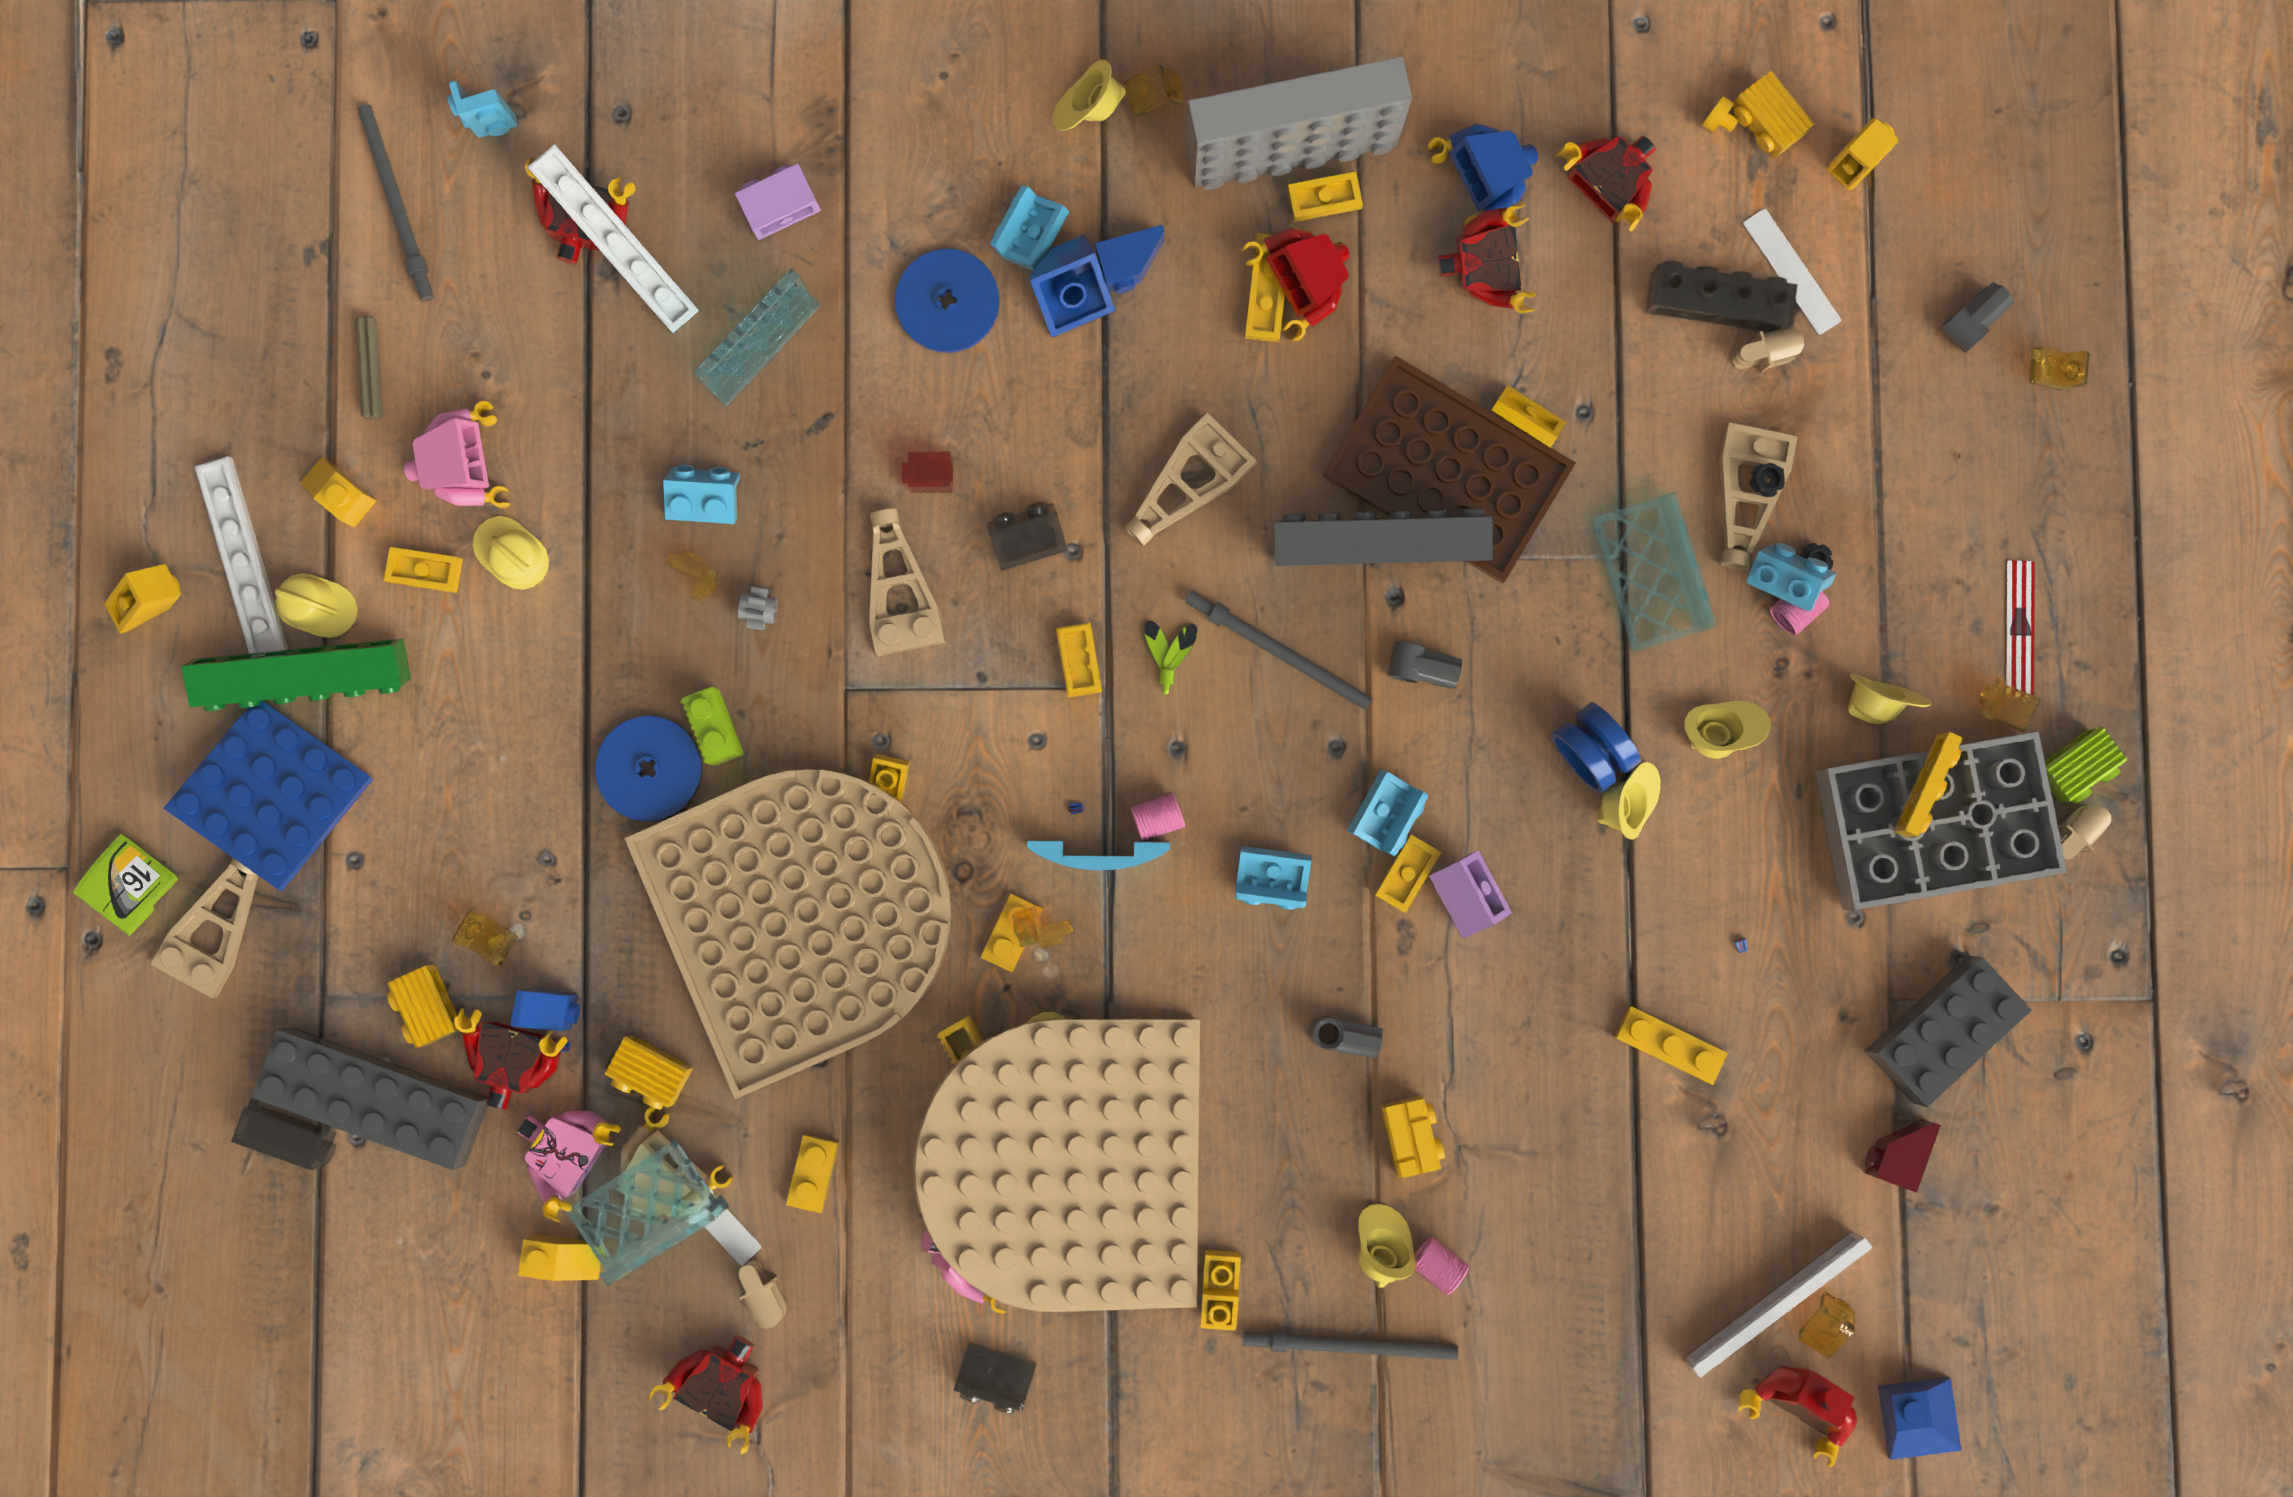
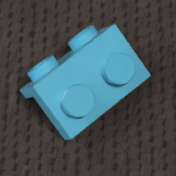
[447,80,518,138]
[990,185,1069,271]
[663,465,740,524]
[1747,543,1837,611]
[1347,769,1428,856]
[1235,846,1311,910]

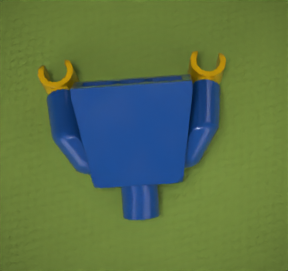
[1428,124,1538,227]

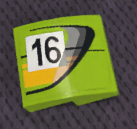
[73,834,179,936]

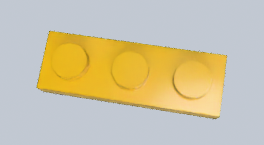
[1245,233,1285,343]
[1894,732,1962,838]
[1614,1006,1728,1085]

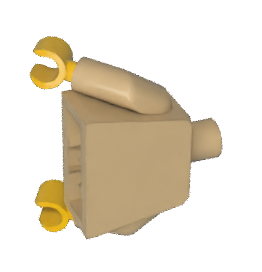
[618,1107,733,1220]

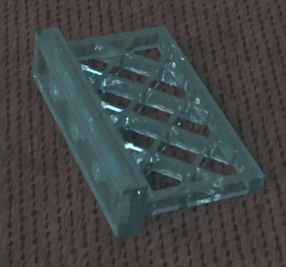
[693,268,821,407]
[1592,491,1717,652]
[566,1139,729,1286]

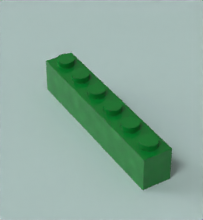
[181,638,411,711]

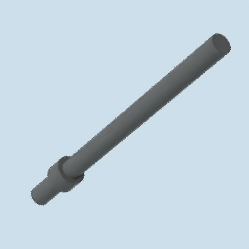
[358,105,434,302]
[1185,591,1373,710]
[1243,1330,1458,1360]

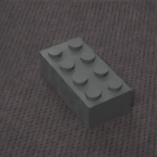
[1865,956,2032,1107]

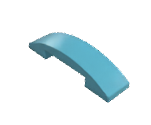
[1027,841,1170,871]

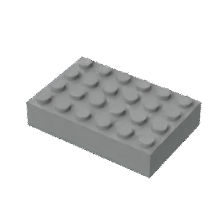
[1186,57,1412,190]
[1815,732,2067,910]

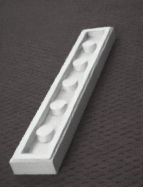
[528,144,699,333]
[194,456,288,653]
[1684,1232,1873,1378]

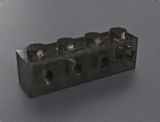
[1645,261,1798,332]

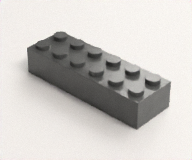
[1274,509,1493,566]
[251,1027,488,1170]

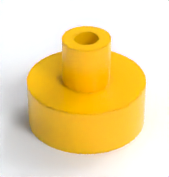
[1702,96,1739,133]

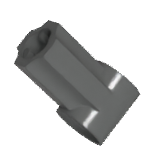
[1940,282,2014,353]
[1388,641,1462,689]
[1309,1016,1383,1059]

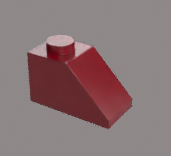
[1865,1119,1941,1193]

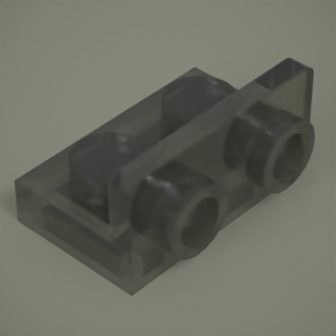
[987,502,1068,571]
[953,1342,1037,1414]

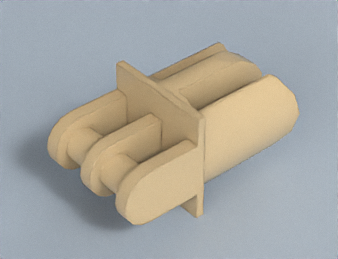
[1731,328,1804,373]
[2058,805,2111,860]
[738,1259,787,1329]

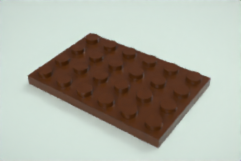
[1323,356,1576,584]

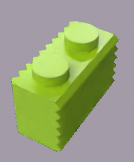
[680,687,745,766]
[2045,726,2127,804]

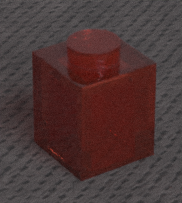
[902,452,953,493]

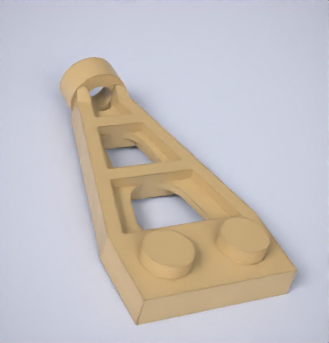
[1124,412,1257,546]
[1719,422,1798,570]
[869,509,946,656]
[150,858,258,998]

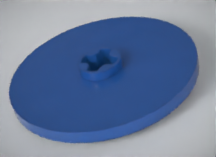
[895,249,1000,353]
[595,716,702,821]

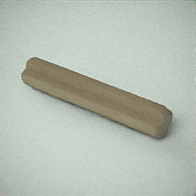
[355,316,383,419]

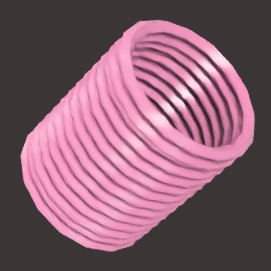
[1770,591,1829,636]
[1130,792,1185,842]
[1414,1237,1469,1295]

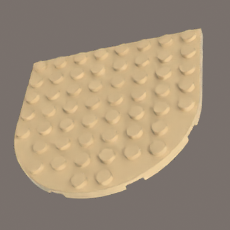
[624,769,951,1099]
[913,1019,1200,1312]

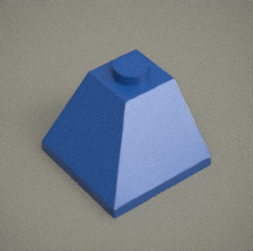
[1029,235,1115,337]
[1878,1377,1962,1460]

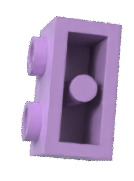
[735,163,821,240]
[1429,850,1512,939]

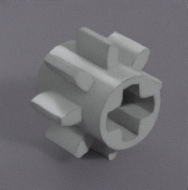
[738,586,778,630]

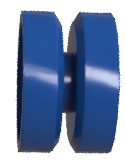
[1551,702,1641,794]

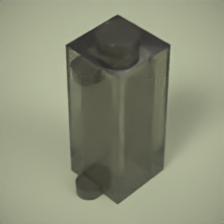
[231,1098,336,1170]

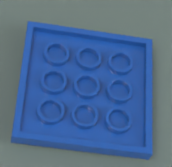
[163,701,373,892]

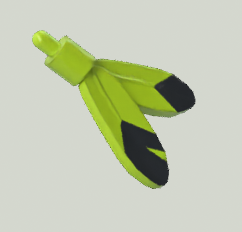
[1144,620,1197,695]

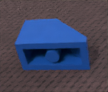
[1095,225,1164,294]
[510,987,580,1031]

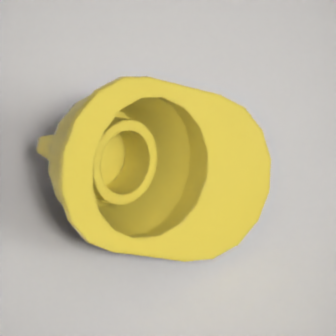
[1052,60,1126,131]
[472,516,549,590]
[275,573,358,638]
[1848,673,1932,725]
[1684,701,1771,759]
[1596,762,1660,840]
[1358,1204,1416,1288]

